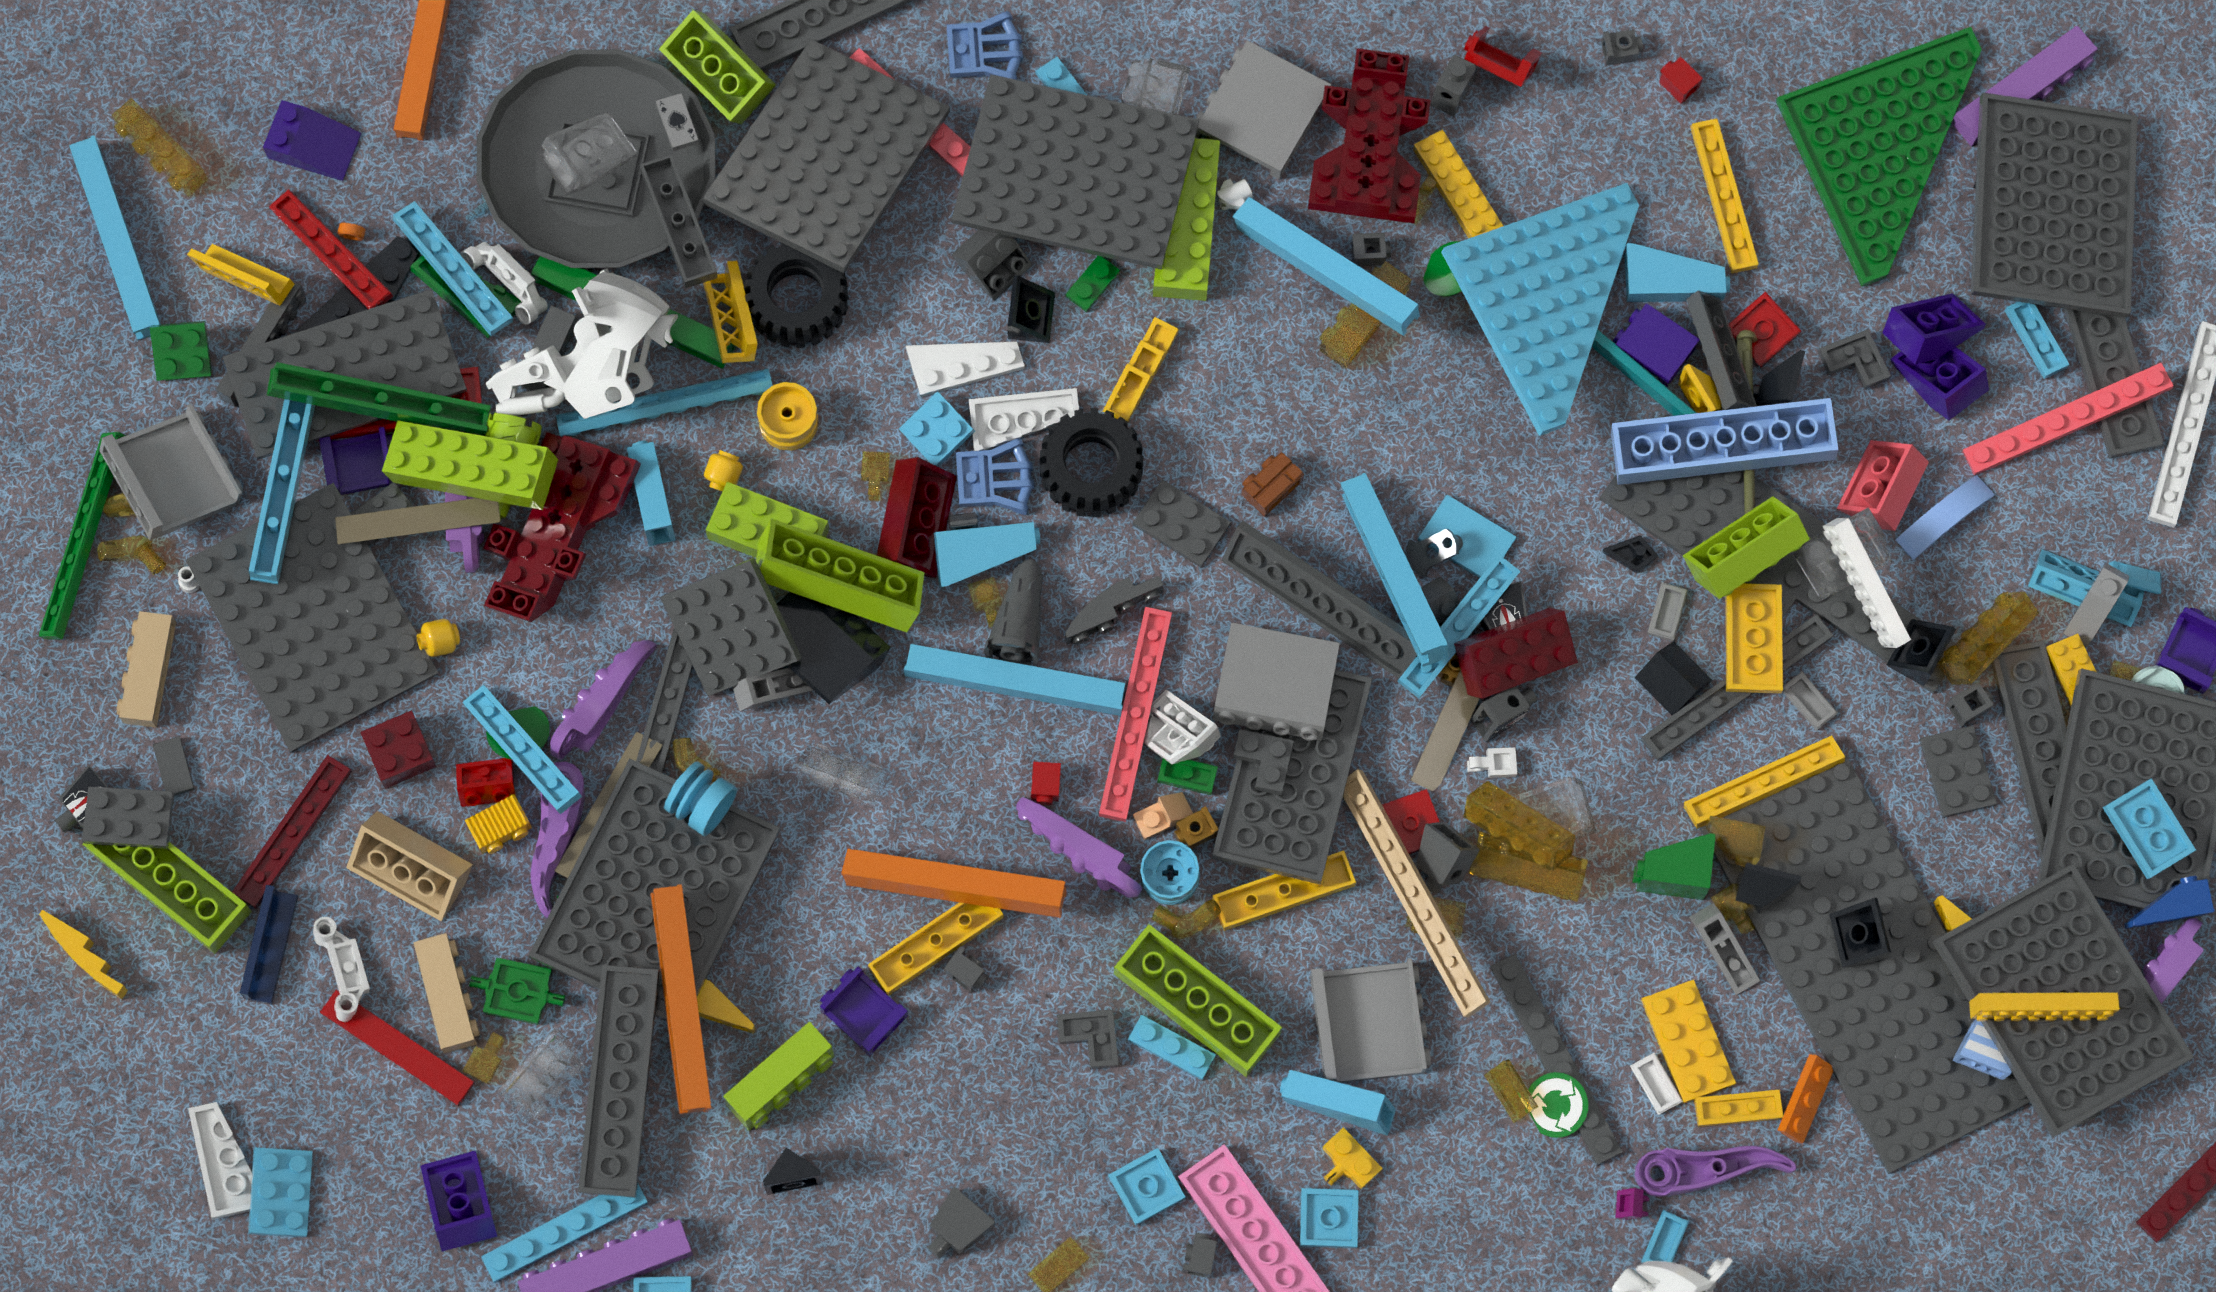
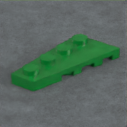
[411,255,522,339]

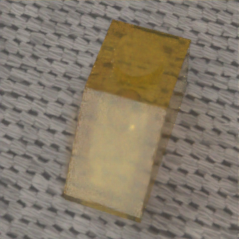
[1706,816,1765,866]

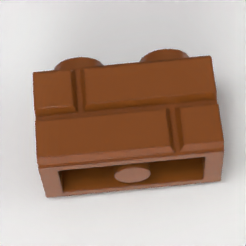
[1242,452,1304,517]

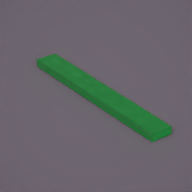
[39,432,126,640]

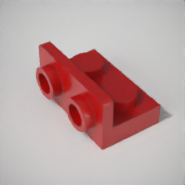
[456,758,516,807]

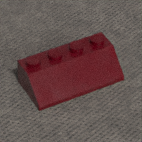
[876,457,957,578]

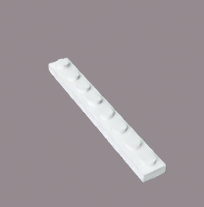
[2147,321,2216,528]

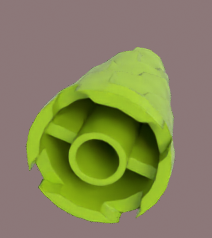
[485,413,542,523]

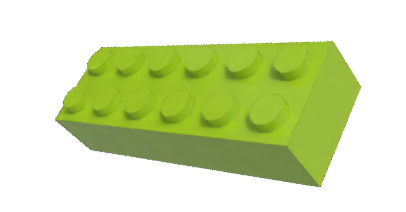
[1153,138,1220,301]
[382,421,558,510]
[756,518,924,632]
[83,842,252,954]
[1113,924,1282,1077]

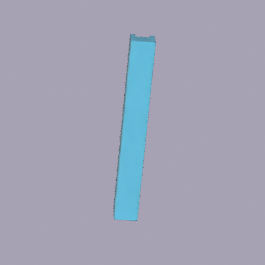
[69,135,161,340]
[1233,197,1420,336]
[249,369,319,585]
[1341,473,1449,667]
[904,644,1125,716]

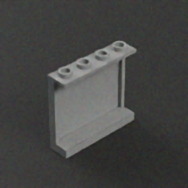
[1196,40,1331,179]
[99,404,243,540]
[1213,623,1340,741]
[1310,958,1431,1083]

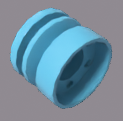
[664,761,738,837]
[1140,840,1200,906]

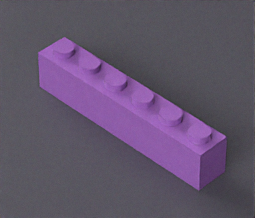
[1951,26,2098,147]
[517,1218,693,1292]

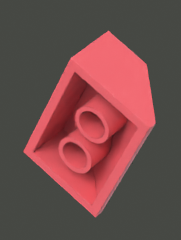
[1837,440,1929,531]

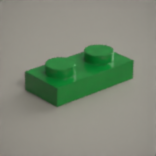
[1066,256,1120,312]
[1157,758,1218,795]

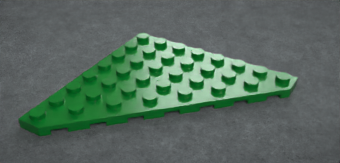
[1776,27,1982,287]

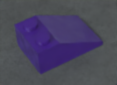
[263,100,361,181]
[1883,293,1986,364]
[1890,347,1989,421]
[420,1150,497,1252]

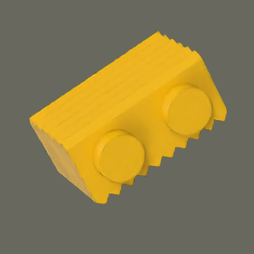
[465,794,532,854]

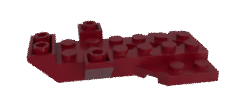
[1308,48,1431,224]
[483,432,641,622]

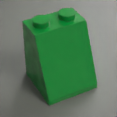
[1632,833,1716,900]

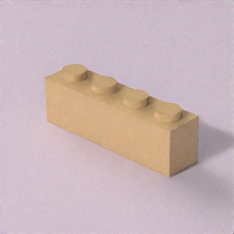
[117,611,176,728]
[413,933,480,1054]

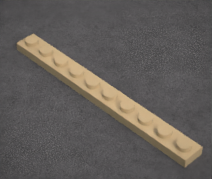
[1343,769,1491,1018]

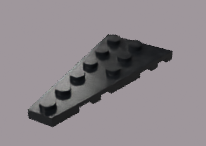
[293,236,420,334]

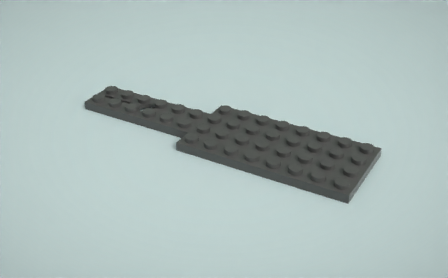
[1599,414,1964,694]

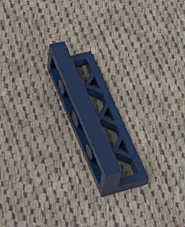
[240,885,298,1005]

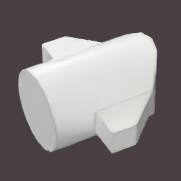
[1217,179,1253,210]

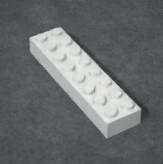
[1823,518,1911,648]

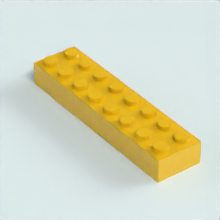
[1413,129,1503,238]
[2046,633,2097,706]
[1212,850,1356,931]
[868,903,1004,996]
[1969,993,2119,1021]

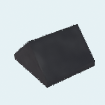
[1007,275,1055,343]
[1886,619,1956,686]
[1635,642,1712,715]
[1829,898,1891,968]
[763,1147,823,1195]

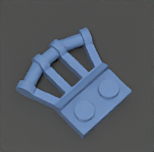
[946,11,1023,80]
[956,438,1035,515]

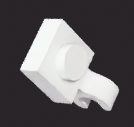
[1467,747,1517,778]

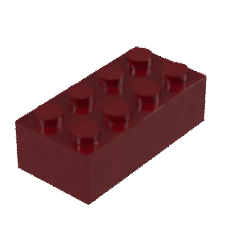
[1454,607,1578,699]

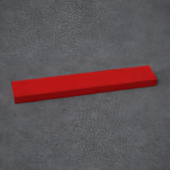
[269,189,393,309]
[320,989,475,1106]

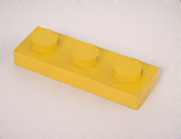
[1694,1090,1783,1127]

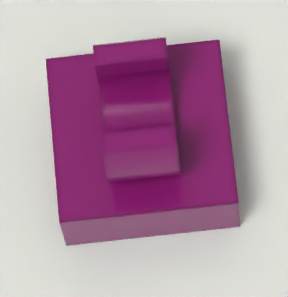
[1615,1188,1649,1220]

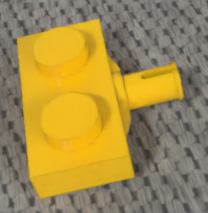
[1322,1127,1383,1189]

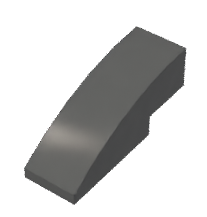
[519,306,577,390]

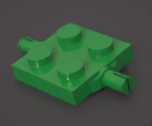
[469,957,566,1025]

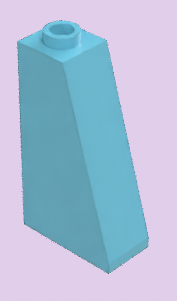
[1624,243,1730,302]
[627,441,676,546]
[933,522,1040,588]
[1280,1070,1396,1136]

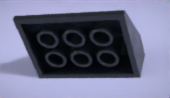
[777,592,891,704]

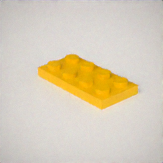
[1725,583,1783,694]
[1641,979,1736,1104]

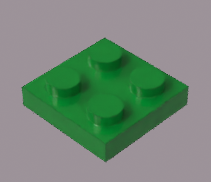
[150,321,212,381]

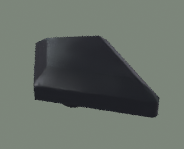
[1602,535,1658,573]

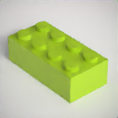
[659,10,776,124]
[705,482,829,558]
[1683,496,1810,599]
[723,1021,834,1131]

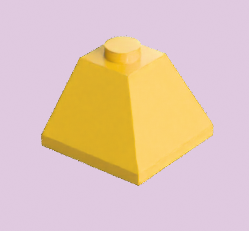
[1678,364,1723,413]

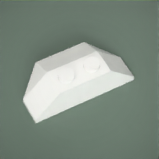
[1145,690,1221,764]

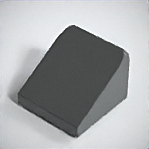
[949,512,978,530]

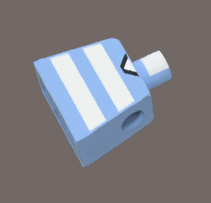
[1953,1019,2012,1080]

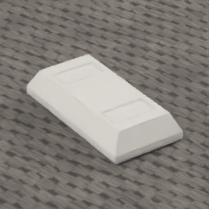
[1630,1053,1683,1115]

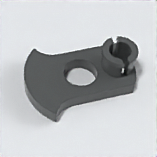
[1407,529,1463,577]

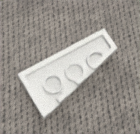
[906,342,1025,397]
[969,388,1079,451]
[188,1102,252,1220]

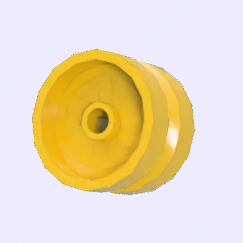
[757,382,819,451]

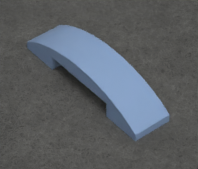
[1895,475,1995,560]

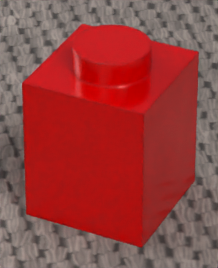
[1659,57,1703,104]
[1031,761,1061,806]

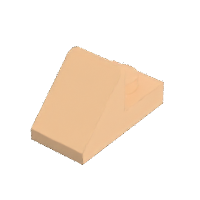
[1133,792,1193,840]

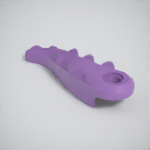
[445,492,484,573]
[549,640,657,760]
[531,762,585,918]
[1016,797,1143,898]
[2143,918,2203,1004]
[1635,1145,1797,1197]

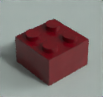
[360,710,437,789]

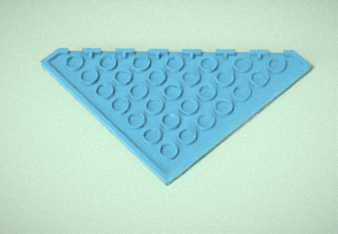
[1441,183,1639,436]

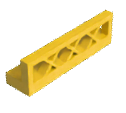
[187,244,295,306]
[703,261,758,363]

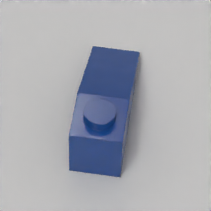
[2124,876,2214,929]

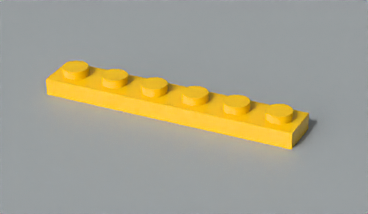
[1690,118,1759,274]
[1684,735,1845,829]

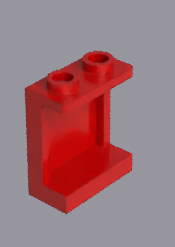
[1464,26,1542,87]

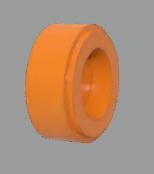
[337,223,366,241]

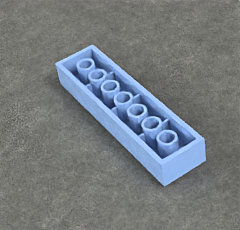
[1611,398,1838,485]

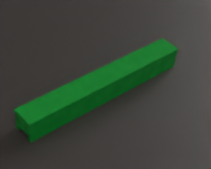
[531,256,736,369]
[267,362,491,436]

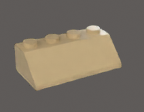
[346,811,473,922]

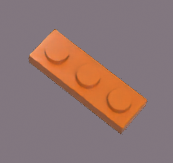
[1778,1054,1833,1144]

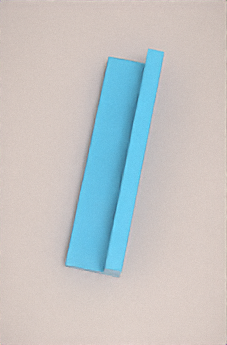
[2028,549,2144,627]

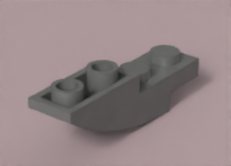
[1065,576,1163,645]

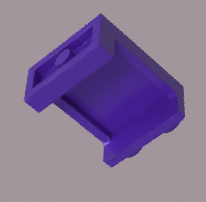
[1613,303,1700,387]
[319,427,396,495]
[2155,607,2216,694]
[820,966,908,1056]

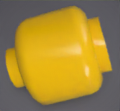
[704,450,743,491]
[417,619,460,657]

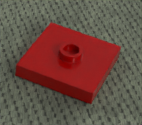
[1729,291,1802,367]
[1382,789,1440,854]

